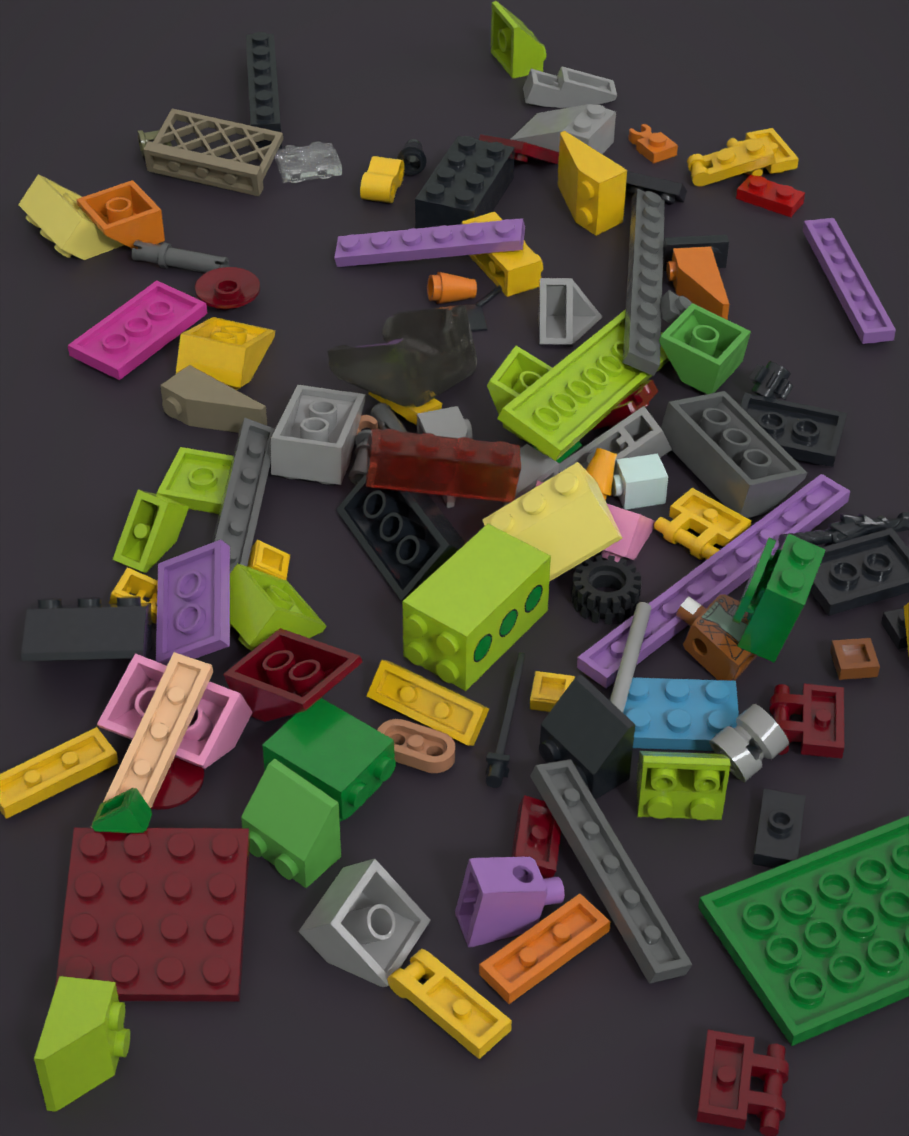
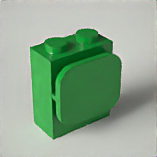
[732,534,825,663]
[262,698,396,821]

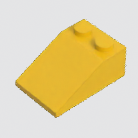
[557,131,627,236]
[176,317,276,390]

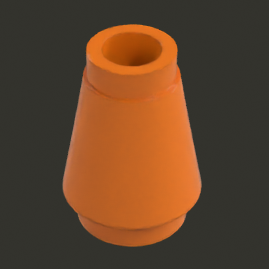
[427,272,477,304]

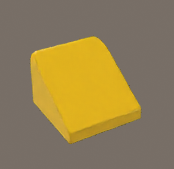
[247,540,290,580]

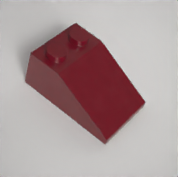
[223,628,363,722]

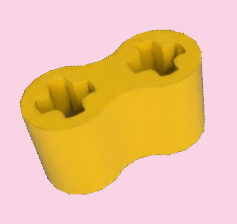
[360,156,404,203]

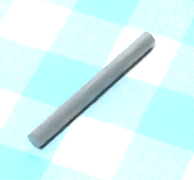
[610,602,652,712]

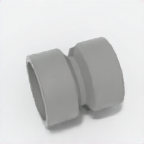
[709,704,789,782]

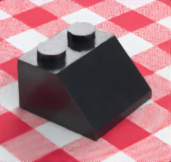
[539,675,635,800]

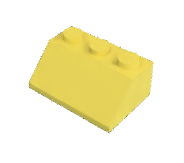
[18,174,124,260]
[482,462,623,582]

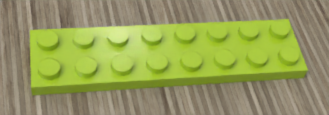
[497,309,670,461]

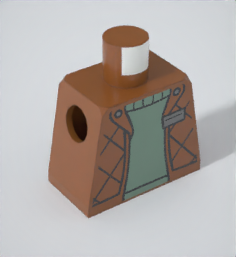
[676,594,757,681]

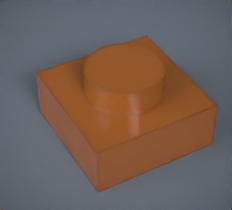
[830,638,880,680]

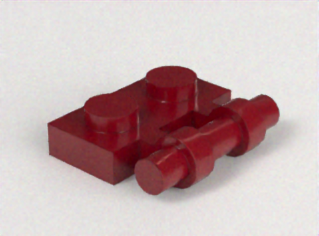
[769,683,844,759]
[696,1030,789,1136]

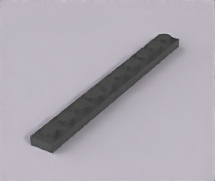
[623,188,665,376]

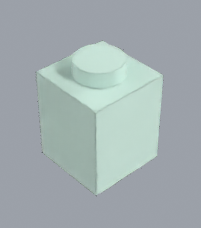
[612,453,668,510]

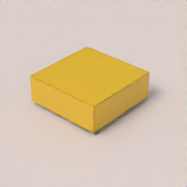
[530,671,575,712]

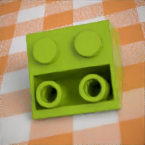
[637,751,730,820]

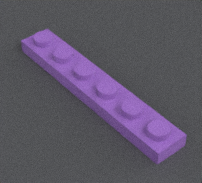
[334,218,525,267]
[803,218,896,344]

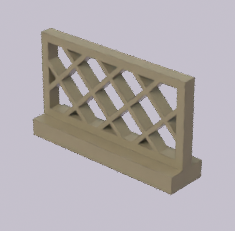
[143,108,283,196]

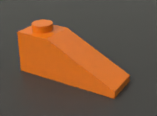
[667,247,729,320]

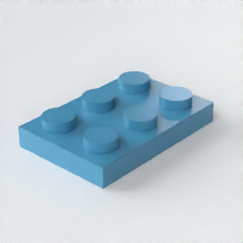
[623,677,739,751]

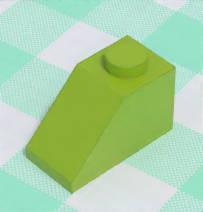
[112,490,189,573]

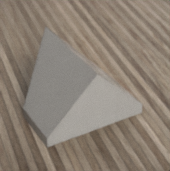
[538,278,603,345]

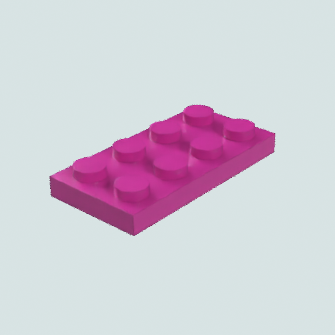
[68,281,207,380]

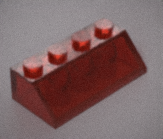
[366,429,521,502]

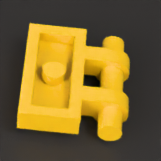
[726,128,799,176]
[654,488,751,560]

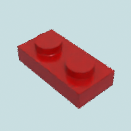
[736,175,805,217]

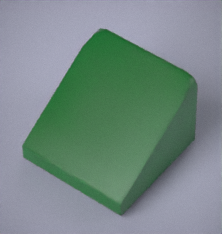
[91,788,152,833]

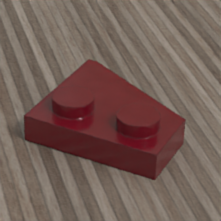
[479,134,559,164]
[593,380,659,430]

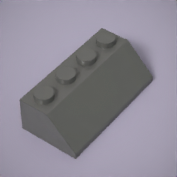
[661,391,807,518]

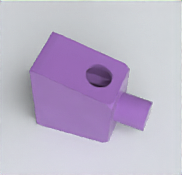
[455,857,565,947]

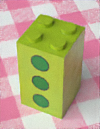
[403,524,551,691]

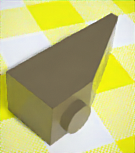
[161,365,267,433]

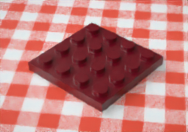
[55,827,250,1002]

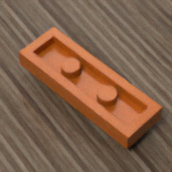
[479,894,610,1004]

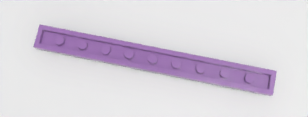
[577,474,850,688]

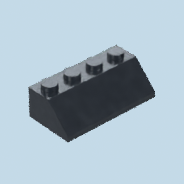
[336,456,466,601]

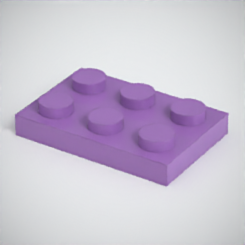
[156,539,230,665]

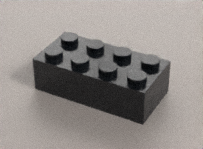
[415,136,515,229]

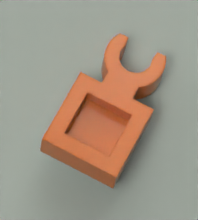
[628,124,678,164]

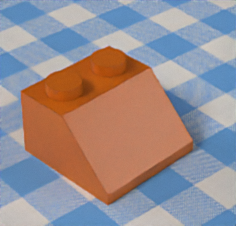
[76,180,165,249]

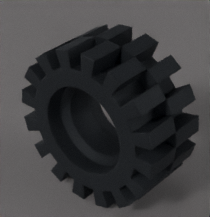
[572,555,642,625]

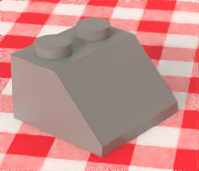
[298,859,431,987]

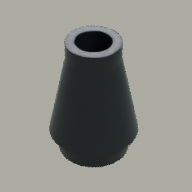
[397,139,427,175]

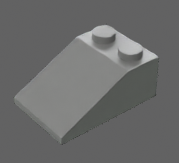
[511,104,616,161]
[271,385,365,485]

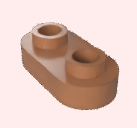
[378,719,455,773]

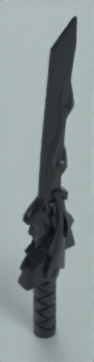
[778,512,909,548]

